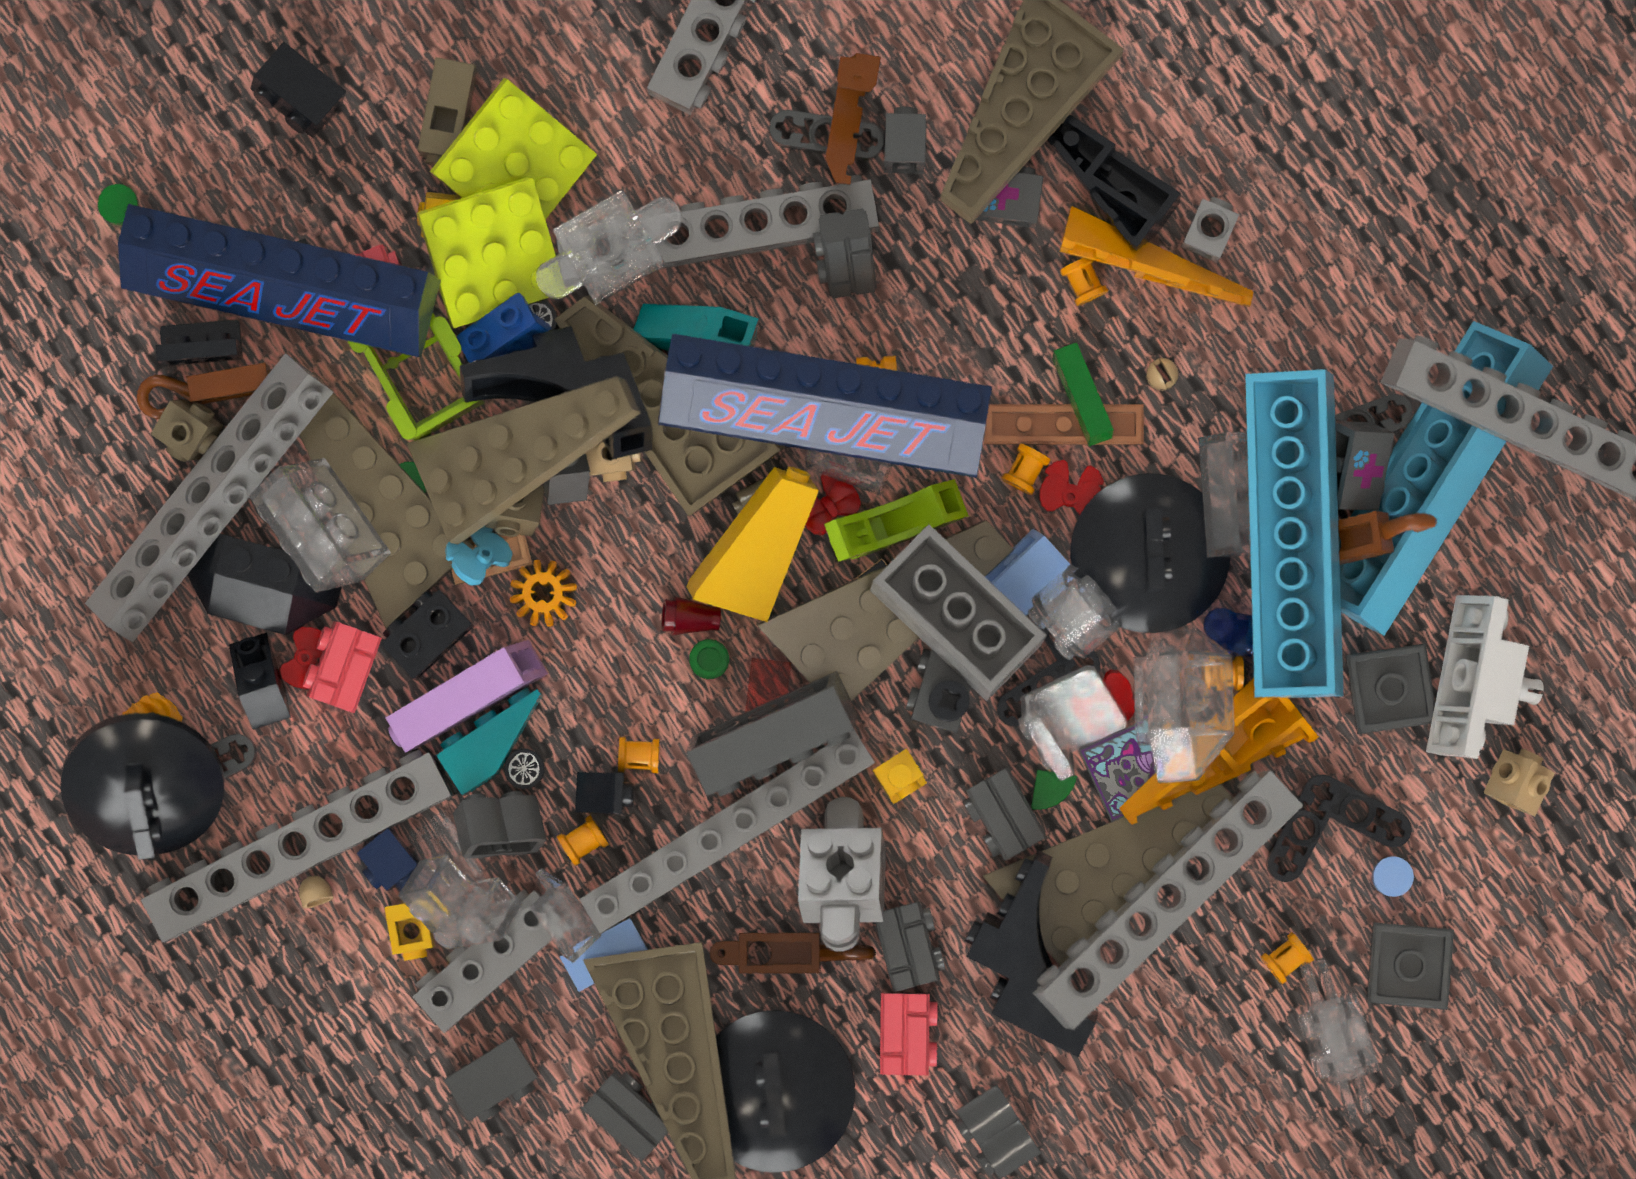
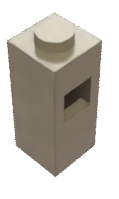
[417,57,478,166]

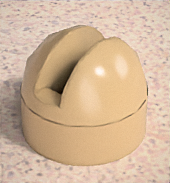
[1146,358,1179,391]
[299,876,334,908]

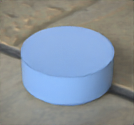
[1372,856,1414,897]

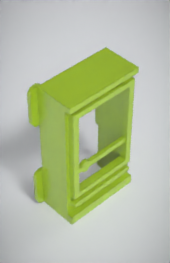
[348,313,485,441]

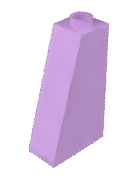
[386,640,548,752]

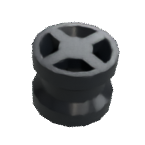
[928,680,970,722]

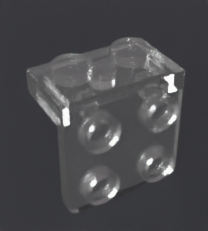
[1018,665,1127,781]

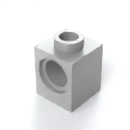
[1181,197,1239,263]

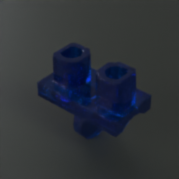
[1203,608,1254,657]

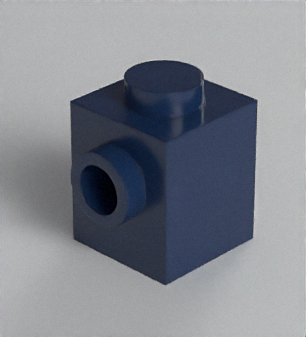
[357,828,421,892]

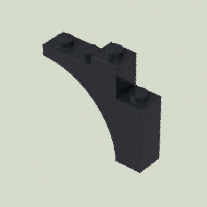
[459,326,652,459]
[964,850,1099,1057]

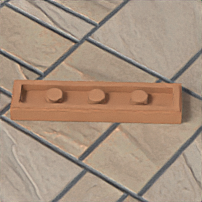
[984,404,1144,445]

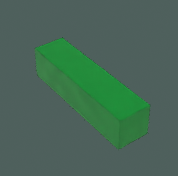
[1052,342,1114,446]

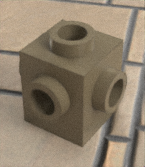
[151,399,224,462]
[485,485,544,537]

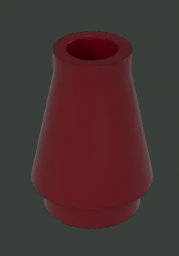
[661,596,721,636]

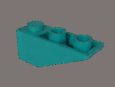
[634,304,759,351]
[436,688,543,796]

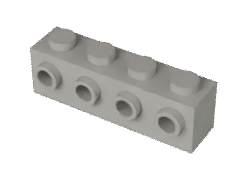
[412,889,568,1033]

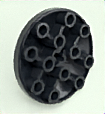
[1070,473,1231,634]
[60,713,224,860]
[716,1010,855,1172]

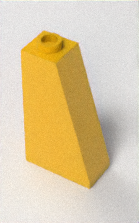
[686,466,819,622]

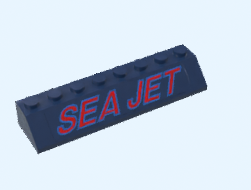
[118,204,441,358]
[658,333,992,478]

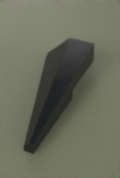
[1047,115,1181,251]

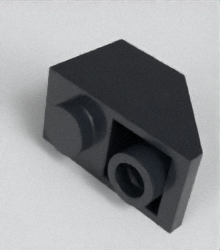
[229,632,291,730]
[575,772,634,815]

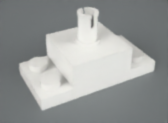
[1426,595,1544,759]

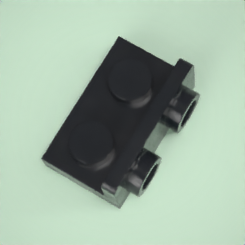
[156,320,243,366]

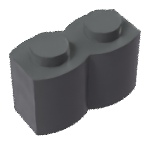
[453,791,546,858]
[954,1084,1041,1179]

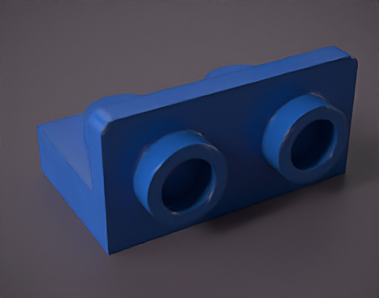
[456,293,552,363]

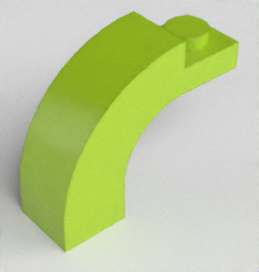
[824,479,969,562]

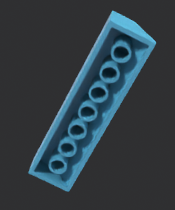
[1339,321,1553,636]
[1245,369,1344,698]

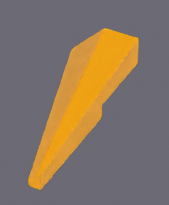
[1060,206,1253,307]
[1119,678,1319,825]

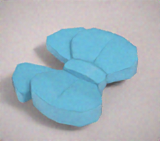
[445,526,513,585]

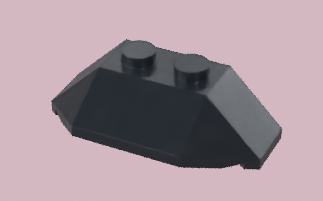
[187,534,347,635]

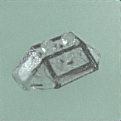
[1147,625,1234,783]

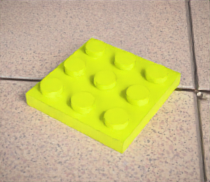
[430,78,597,220]
[417,176,566,329]

